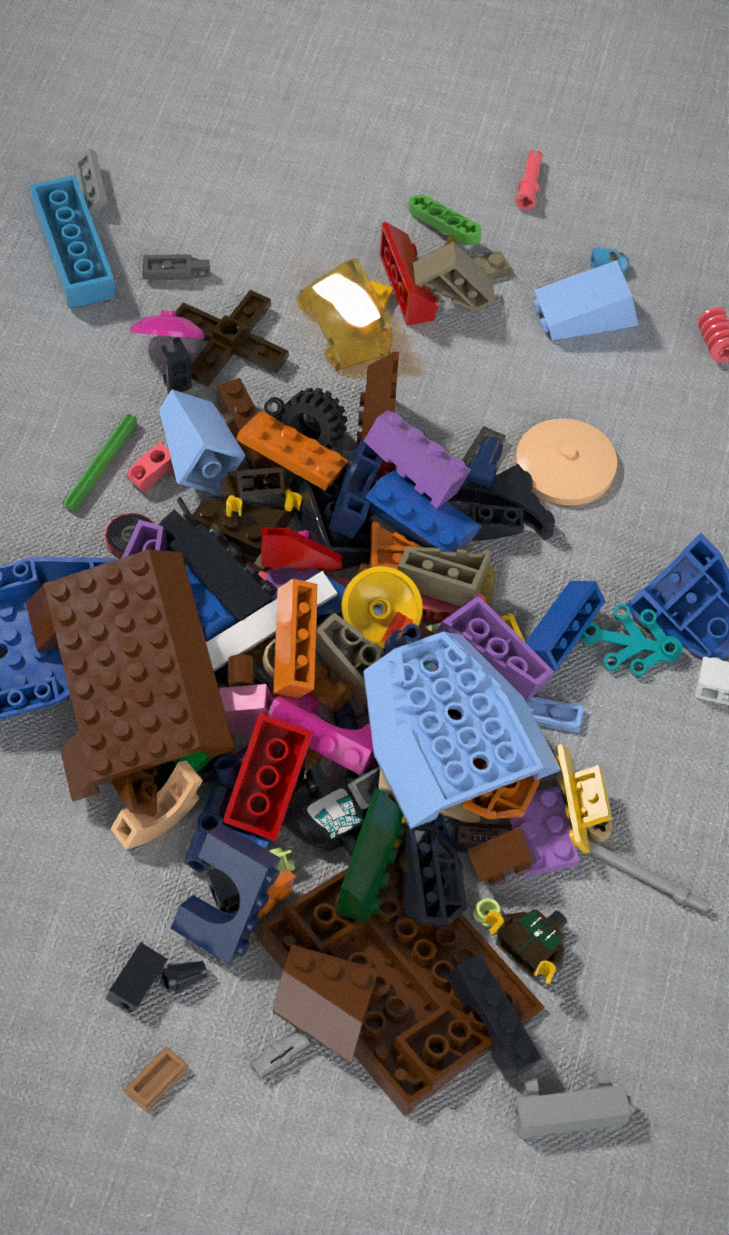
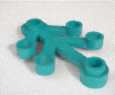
[579,604,683,677]

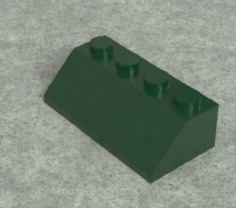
[335,788,406,924]

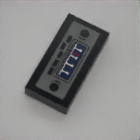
[454,822,512,852]

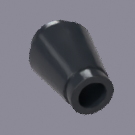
[161,960,208,993]

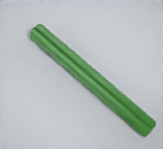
[64,414,137,512]

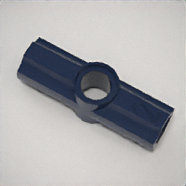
[184,785,232,872]

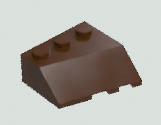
[356,351,399,446]
[272,945,378,1065]

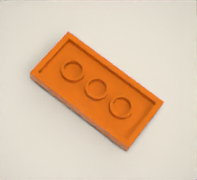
[236,411,349,491]

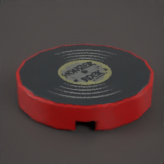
[105,513,154,559]

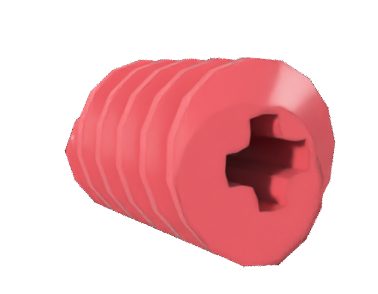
[698,307,729,362]

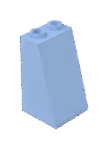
[533,260,638,341]
[159,390,246,496]

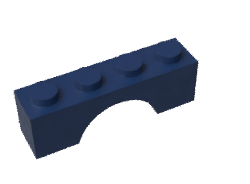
[329,440,382,539]

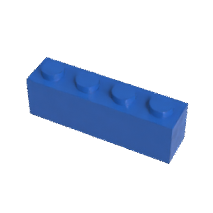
[525,581,605,671]

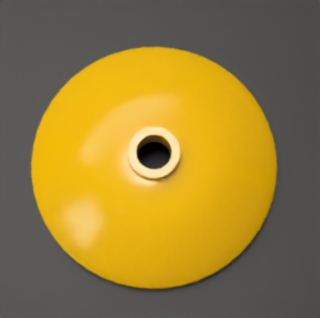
[342,566,423,648]

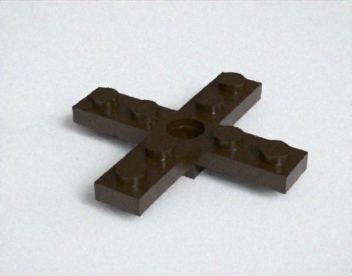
[176,290,289,387]

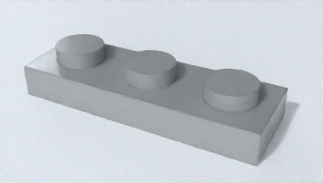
[74,148,108,216]

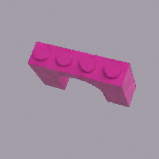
[268,691,378,775]

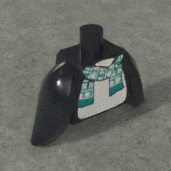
[282,769,369,856]

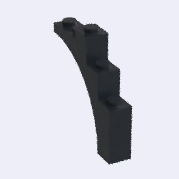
[447,464,555,540]

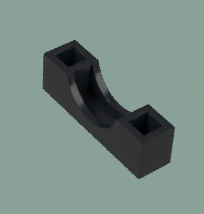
[446,953,542,1082]

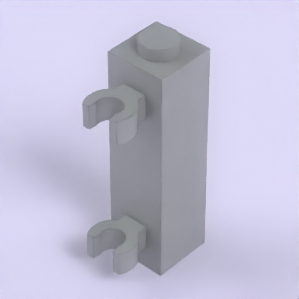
[514,1069,634,1138]

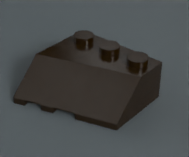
[193,496,296,564]

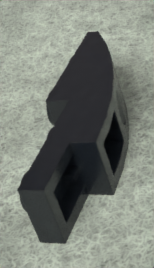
[457,504,524,541]

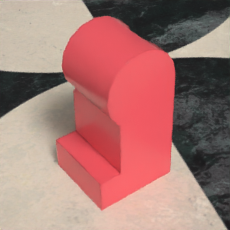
[127,442,174,492]

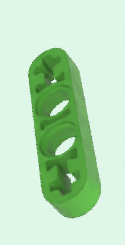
[409,195,481,245]

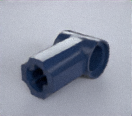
[466,437,504,488]
[214,744,249,792]

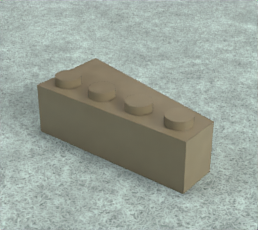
[316,613,387,710]

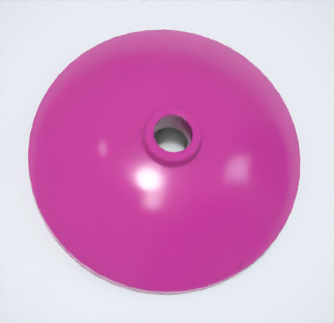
[130,310,205,339]

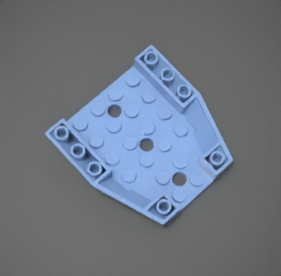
[363,631,561,829]

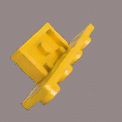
[555,744,612,854]

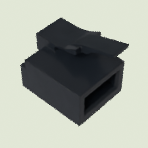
[158,496,197,552]

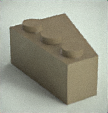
[413,242,496,312]
[398,547,491,607]

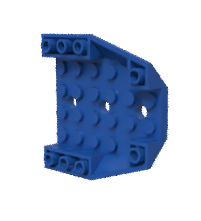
[0,557,117,720]

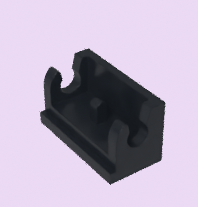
[161,337,192,395]
[106,942,168,1013]

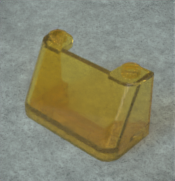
[297,258,392,371]

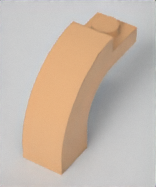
[111,760,202,850]

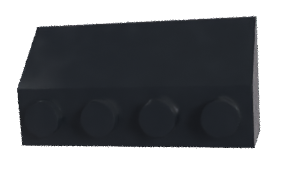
[169,523,278,621]

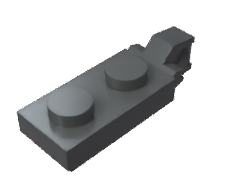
[143,254,210,280]

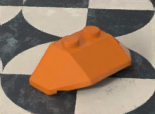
[463,762,542,819]

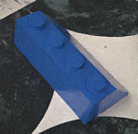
[365,470,481,553]

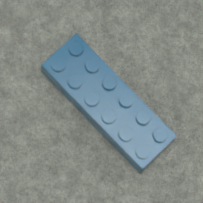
[29,175,116,309]

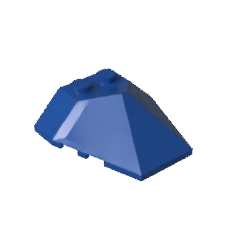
[626,532,729,661]

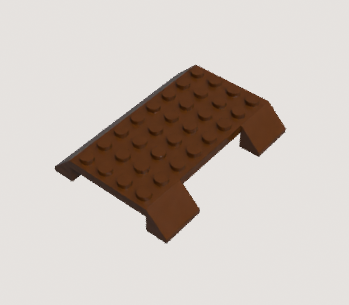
[26,549,235,802]

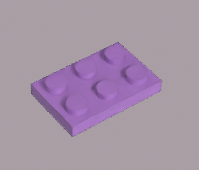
[509,786,580,877]

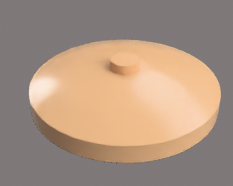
[515,419,617,506]

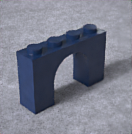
[170,823,281,964]

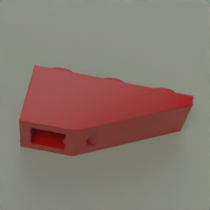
[261,527,342,572]

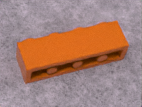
[274,579,318,698]

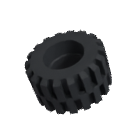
[277,387,347,450]

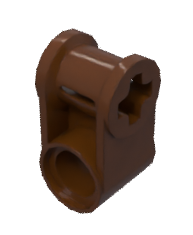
[227,654,255,687]

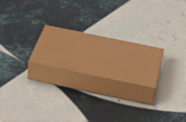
[124,1046,189,1113]

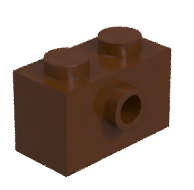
[467,827,537,887]

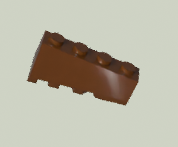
[217,378,286,470]

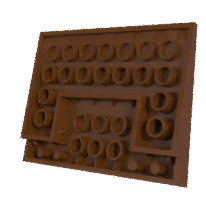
[257,845,544,1116]

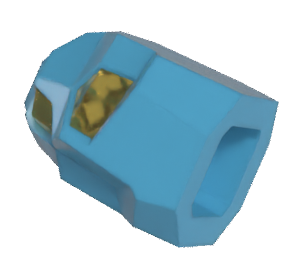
[590,247,630,275]

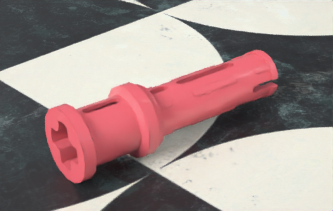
[515,149,543,210]

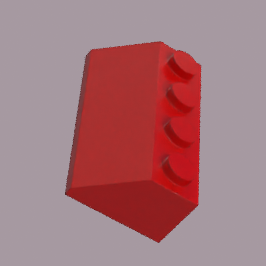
[379,222,439,326]
[222,713,314,841]

